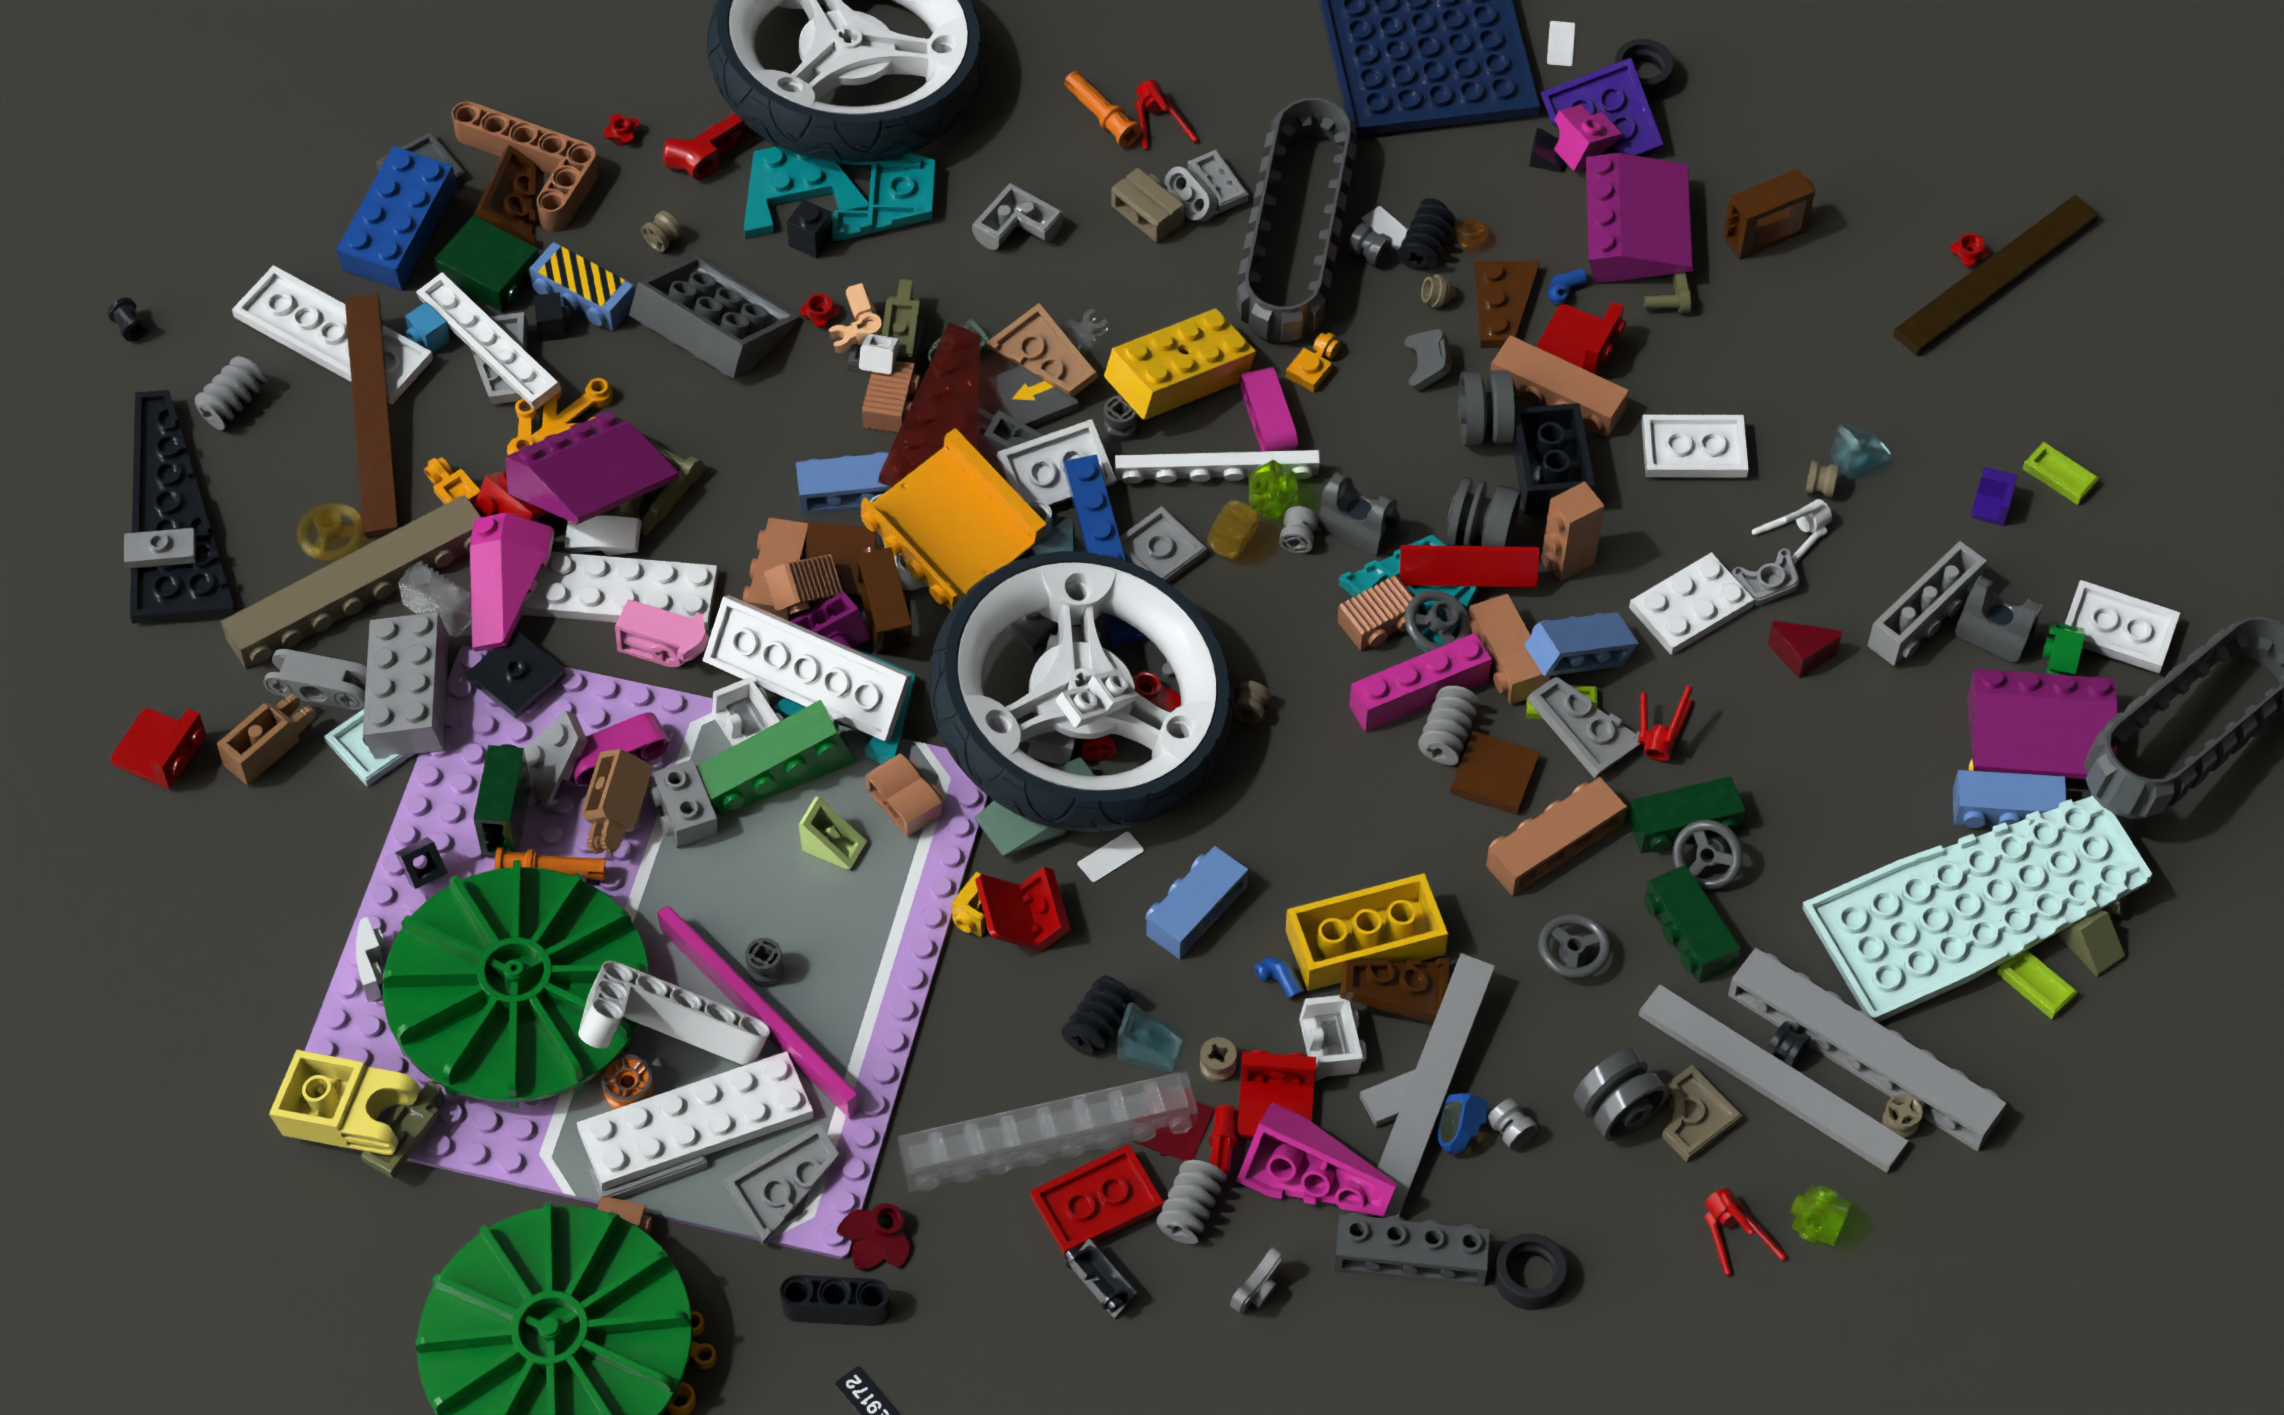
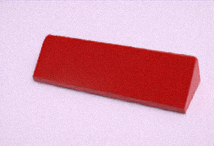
[1399,545,1539,588]

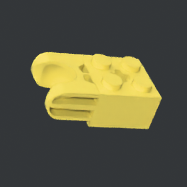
[269,1050,421,1155]

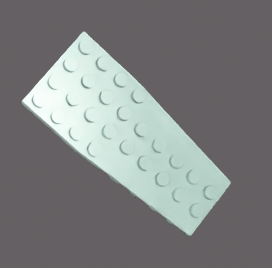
[1802,795,2152,1023]

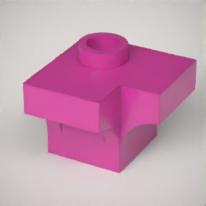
[1554,105,1622,171]

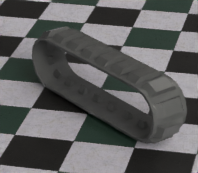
[1236,98,1357,343]
[2083,617,2284,819]

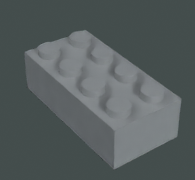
[363,612,449,759]

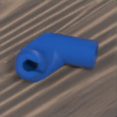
[1547,268,1587,304]
[1254,956,1304,999]

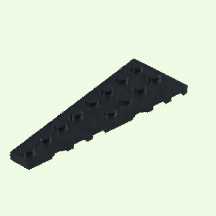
[130,390,235,624]

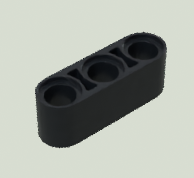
[779,1275,891,1326]

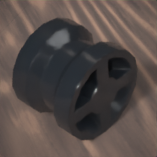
[1767,1021,1811,1067]

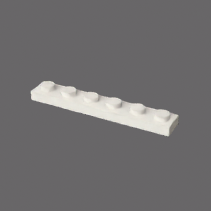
[416,273,561,410]
[1115,450,1319,484]

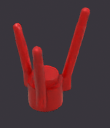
[1134,80,1198,150]
[1637,685,1693,761]
[1704,1188,1787,1276]

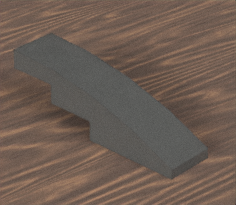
[916,390,1044,457]

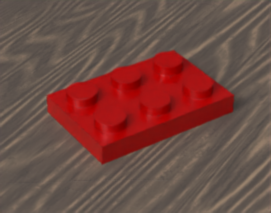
[1030,1144,1164,1256]

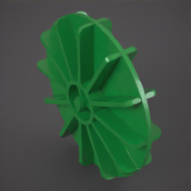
[383,860,649,1109]
[415,1202,693,1415]

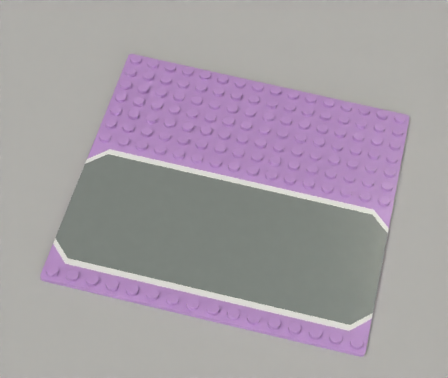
[278,646,989,1260]

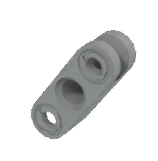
[263,649,367,711]

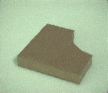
[1662,1064,1742,1163]

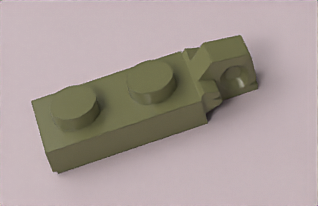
[881,279,920,363]
[360,1081,445,1179]

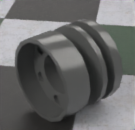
[1447,476,1522,547]

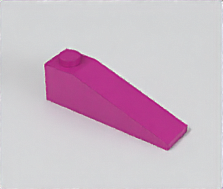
[470,513,554,652]
[1236,1102,1397,1216]

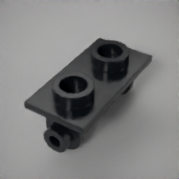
[1064,1238,1138,1319]

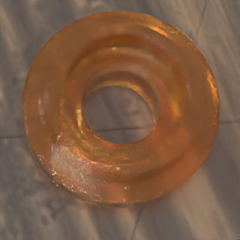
[1455,219,1488,251]

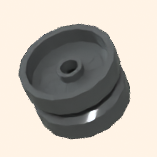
[1458,370,1515,446]
[1573,1048,1669,1141]

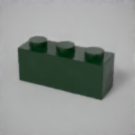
[1627,776,1746,853]
[1644,864,1741,983]

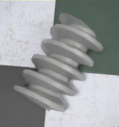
[194,356,268,431]
[1418,686,1480,766]
[1157,1160,1227,1244]

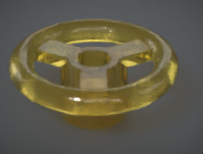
[296,503,364,561]

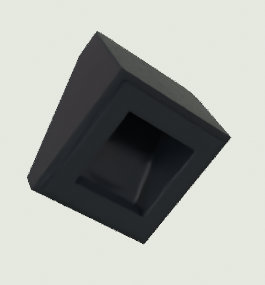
[1529,128,1564,172]

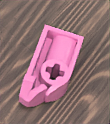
[615,599,709,667]

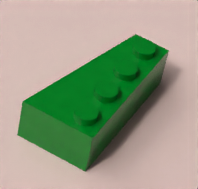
[696,700,857,814]

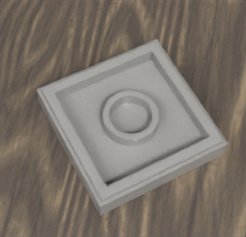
[1120,506,1207,583]

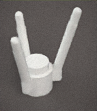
[1752,499,1832,564]

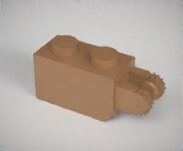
[217,694,316,786]
[581,749,654,854]

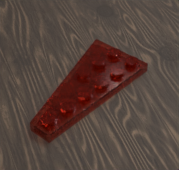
[878,323,980,487]

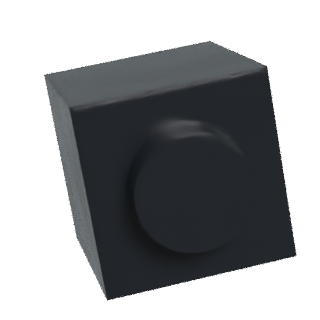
[787,199,833,259]

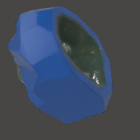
[1437,1093,1488,1155]

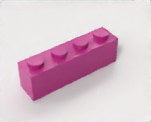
[1349,633,1491,733]

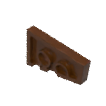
[474,145,536,246]
[1474,260,1540,348]
[1340,958,1450,1023]

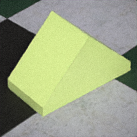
[798,797,867,870]

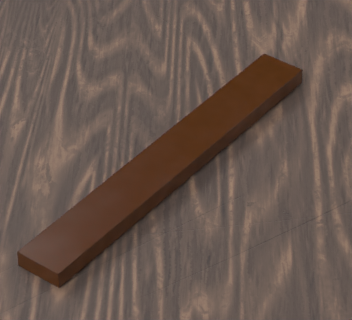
[345,293,400,538]

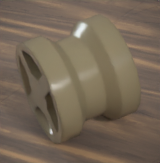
[641,211,683,252]
[1805,460,1838,498]
[1232,681,1271,724]
[1200,1037,1237,1083]
[1881,1094,1923,1140]

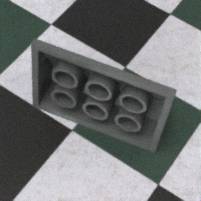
[629,255,800,378]

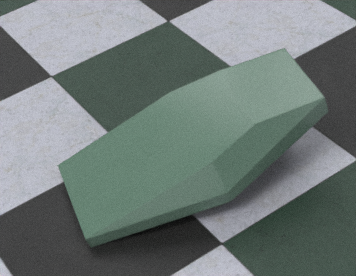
[975,757,1095,858]

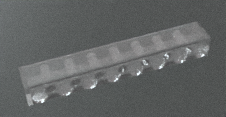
[898,1071,1198,1192]

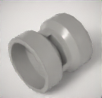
[1279,506,1318,554]
[1486,1098,1538,1150]

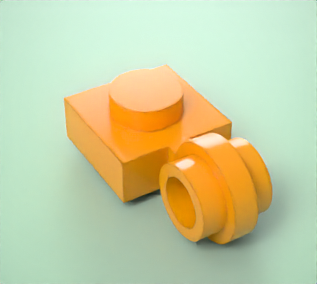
[1285,333,1341,393]
[424,457,480,505]

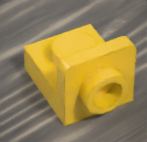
[951,872,985,937]

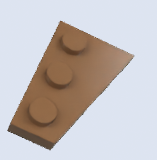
[986,303,1098,397]

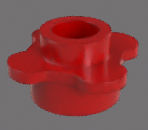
[603,114,640,146]
[1950,233,1990,267]
[800,293,840,328]

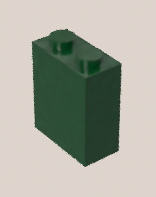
[434,215,539,312]
[473,744,531,856]

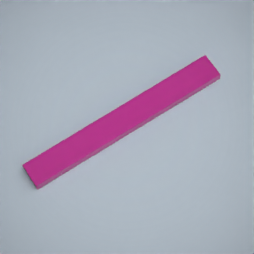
[657,905,859,1119]

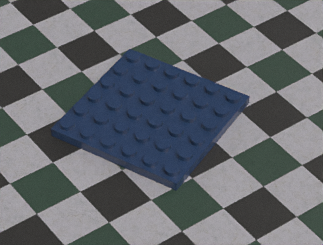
[1318,0,1540,136]

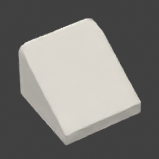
[859,334,901,374]

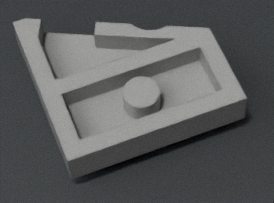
[524,711,588,809]

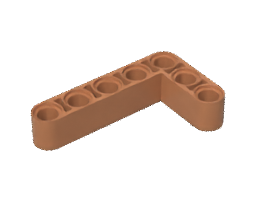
[451,101,599,232]

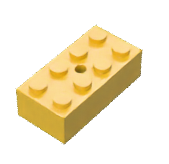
[1104,308,1256,420]
[1285,873,1448,991]

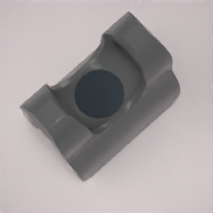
[1318,471,1400,555]
[1955,576,2044,662]

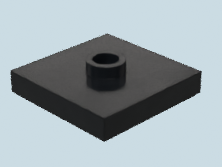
[466,630,566,719]

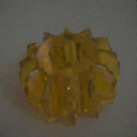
[1207,499,1259,560]

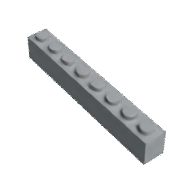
[1728,947,2006,1152]

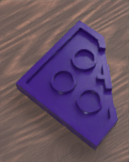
[1540,58,1664,157]

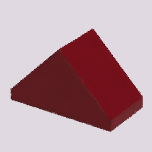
[1768,620,1842,678]

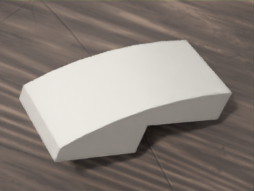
[565,516,641,556]
[1056,668,1138,728]
[356,916,387,1003]

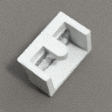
[712,677,783,747]
[1299,995,1366,1082]

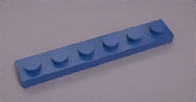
[1063,454,1146,647]

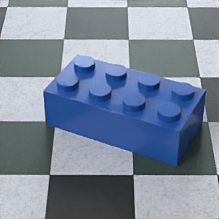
[336,146,458,291]

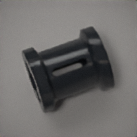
[107,297,150,342]

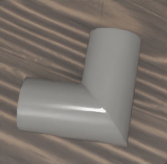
[972,183,1063,250]

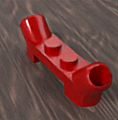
[663,113,757,180]

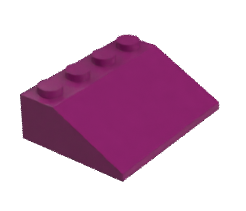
[1586,153,1693,284]
[505,412,679,525]
[1967,669,2117,779]

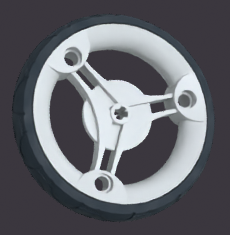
[706,0,987,162]
[929,551,1234,832]

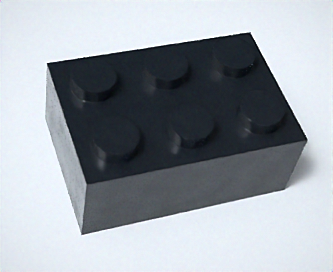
[1512,403,1595,515]

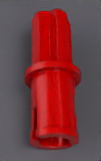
[1208,1105,1238,1176]

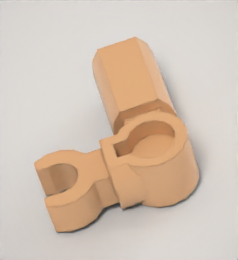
[829,283,883,353]

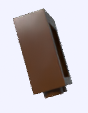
[1723,168,1815,260]
[856,546,912,654]

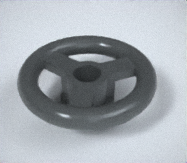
[1405,590,1471,651]
[1673,820,1743,890]
[1538,914,1611,978]

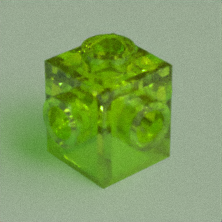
[1248,460,1298,521]
[1789,1185,1852,1246]

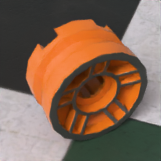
[601,1054,655,1110]

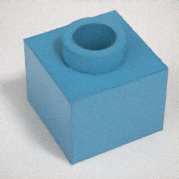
[405,302,451,354]

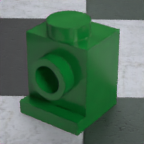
[2042,621,2085,675]

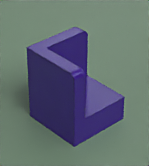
[1971,467,2018,526]

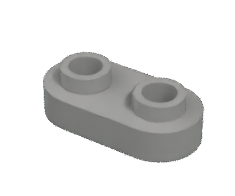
[1164,167,1217,222]

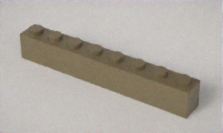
[221,494,481,669]

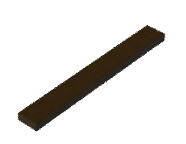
[1893,194,2099,356]

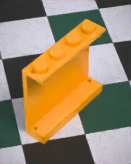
[861,428,1047,611]

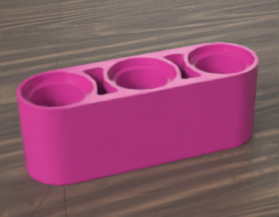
[1239,367,1298,452]
[572,712,670,787]

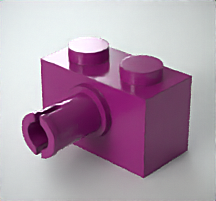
[790,591,870,651]

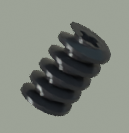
[1397,197,1456,269]
[1061,975,1137,1055]

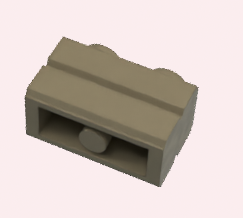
[1111,167,1185,243]

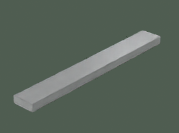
[1363,953,1495,1219]
[1638,984,1908,1173]

